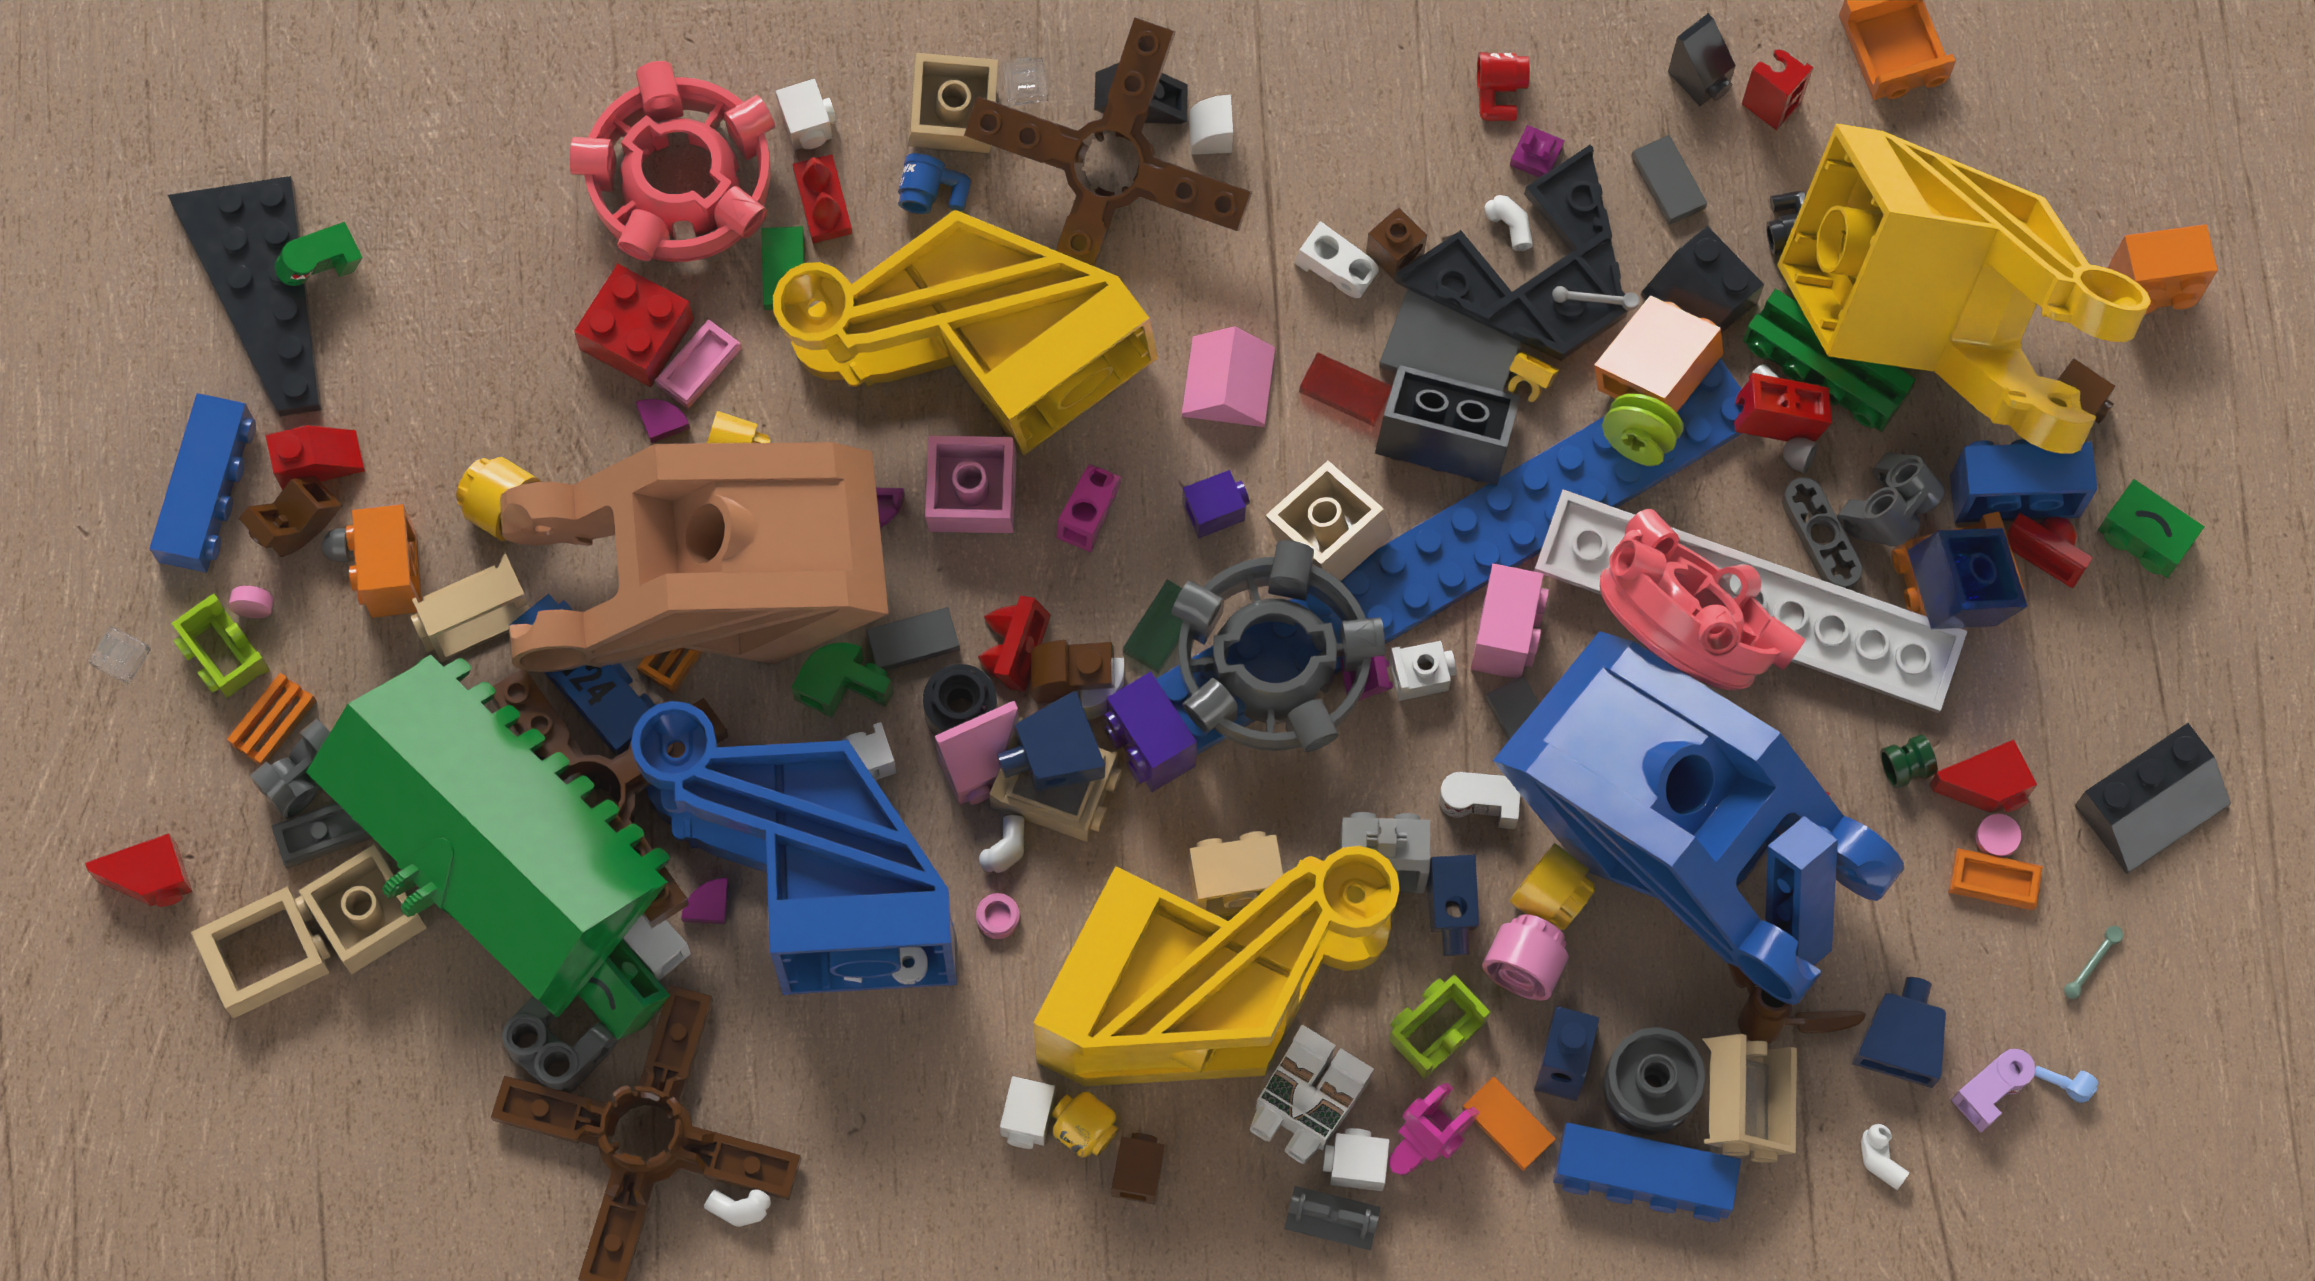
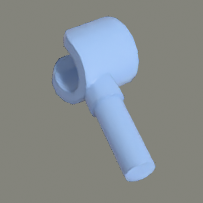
[2034,1066,2099,1103]

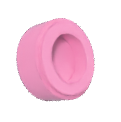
[228,586,274,619]
[1975,814,2021,858]
[976,893,1020,939]

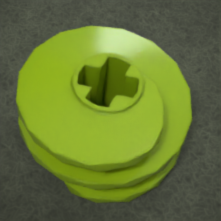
[1602,393,1683,466]

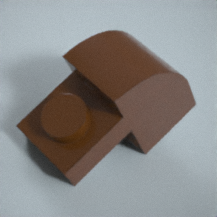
[238,476,343,557]
[1031,640,1115,704]

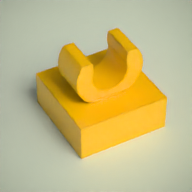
[1508,351,1560,402]

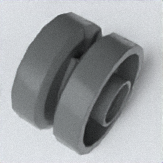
[1602,1027,1706,1135]

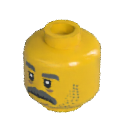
[1051,1091,1119,1158]

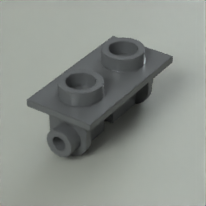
[1284,1186,1381,1251]

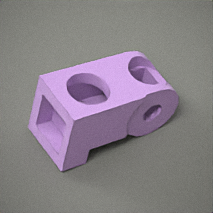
[1951,1049,2035,1133]

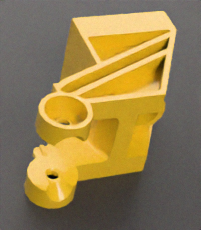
[1777,123,2151,454]
[773,210,1158,456]
[1033,846,1400,1086]

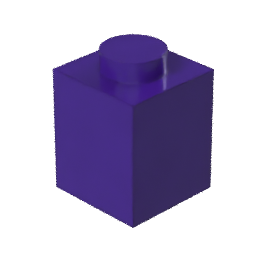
[1182,470,1250,539]

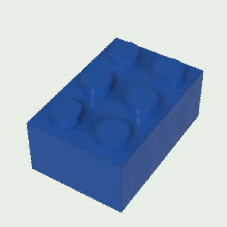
[1950,439,2097,523]

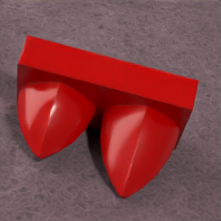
[792,154,853,244]
[978,595,1051,692]

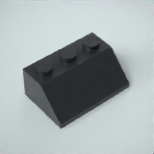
[1375,365,1521,485]
[2075,723,2231,874]

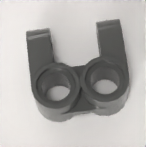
[1836,452,1945,547]
[249,718,330,819]
[502,996,618,1093]

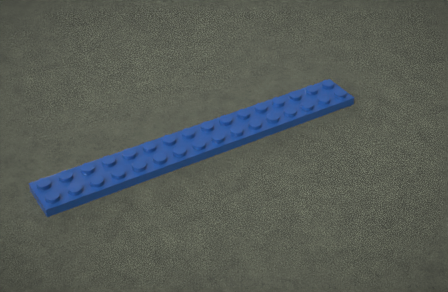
[1156,359,1744,756]

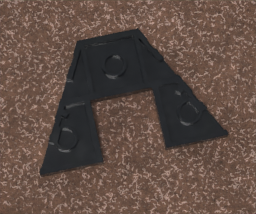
[1394,144,1628,361]

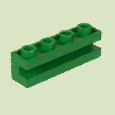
[1742,288,1916,432]

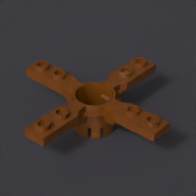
[964,17,1252,267]
[491,669,728,928]
[491,985,802,1281]

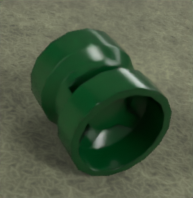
[1880,734,1938,789]

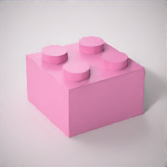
[925,436,1017,533]
[1470,564,1549,679]

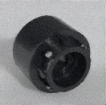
[923,664,998,736]

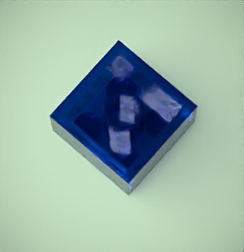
[1907,528,2028,630]

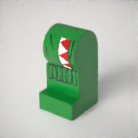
[274,221,363,286]

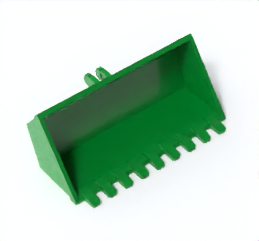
[306,655,670,1018]

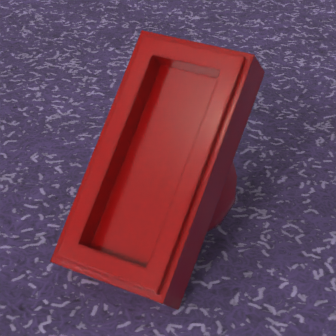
[2006,513,2093,588]

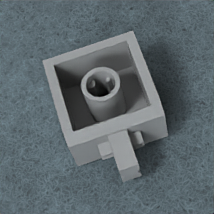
[1338,812,1430,893]

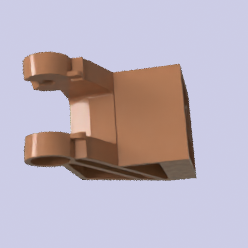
[500,442,889,672]

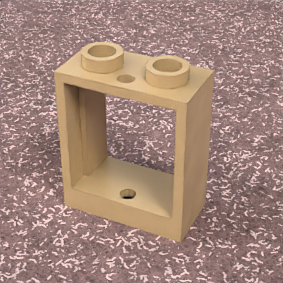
[191,886,331,1019]

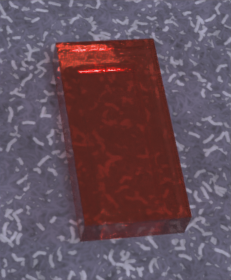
[1299,352,1392,426]

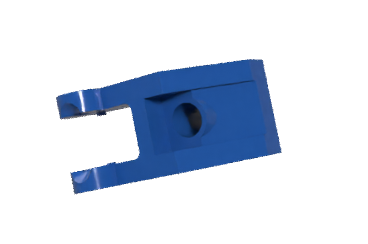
[1493,631,1904,1005]
[631,701,957,995]

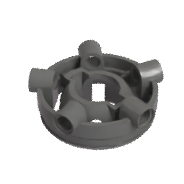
[1171,540,1385,752]

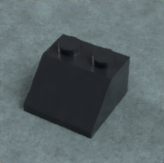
[1641,225,1764,333]

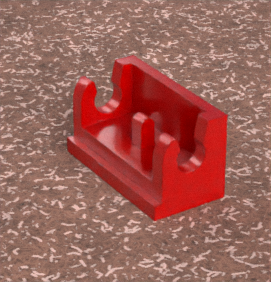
[1741,49,1814,131]
[1734,373,1832,442]

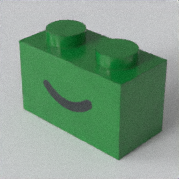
[2097,479,2205,579]
[577,939,670,1040]

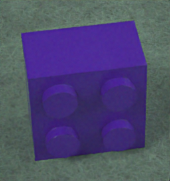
[1104,671,1197,792]

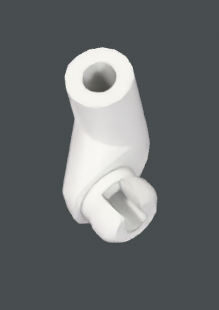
[1484,195,1533,251]
[1861,1124,1910,1190]
[704,1189,771,1227]

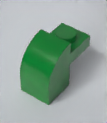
[791,642,893,718]

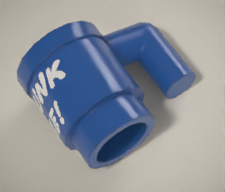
[898,153,971,214]

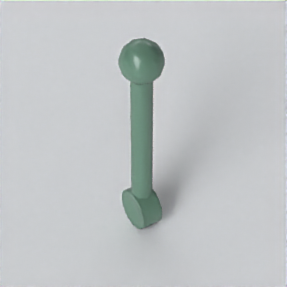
[2064,926,2123,999]

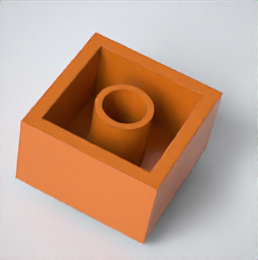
[2107,224,2218,314]
[346,504,422,618]

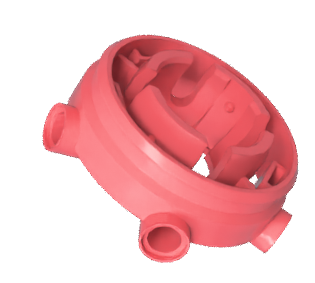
[570,61,775,262]
[1599,509,1805,691]

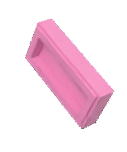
[655,319,742,409]

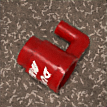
[1477,52,1530,121]

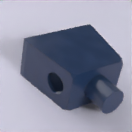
[997,691,1105,790]
[1427,854,1479,956]
[1852,977,1946,1088]
[1534,1006,1600,1101]

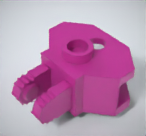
[1388,1082,1480,1176]

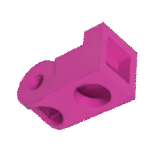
[1056,464,1122,552]

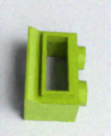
[171,593,270,698]
[1389,974,1491,1079]

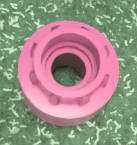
[1482,914,1569,1001]

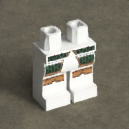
[1250,1025,1374,1164]

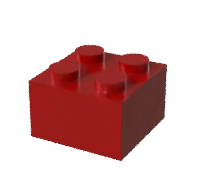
[574,263,694,388]

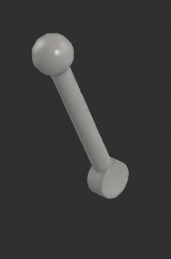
[1552,286,1639,311]

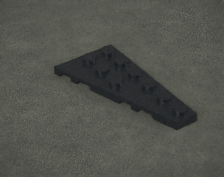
[168,176,322,417]

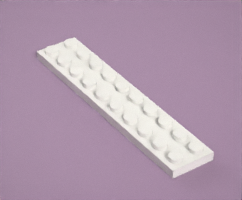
[1534,490,1967,713]

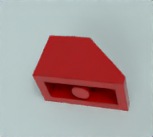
[265,425,365,490]
[1930,739,2037,813]
[85,833,193,907]

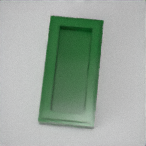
[761,226,804,310]

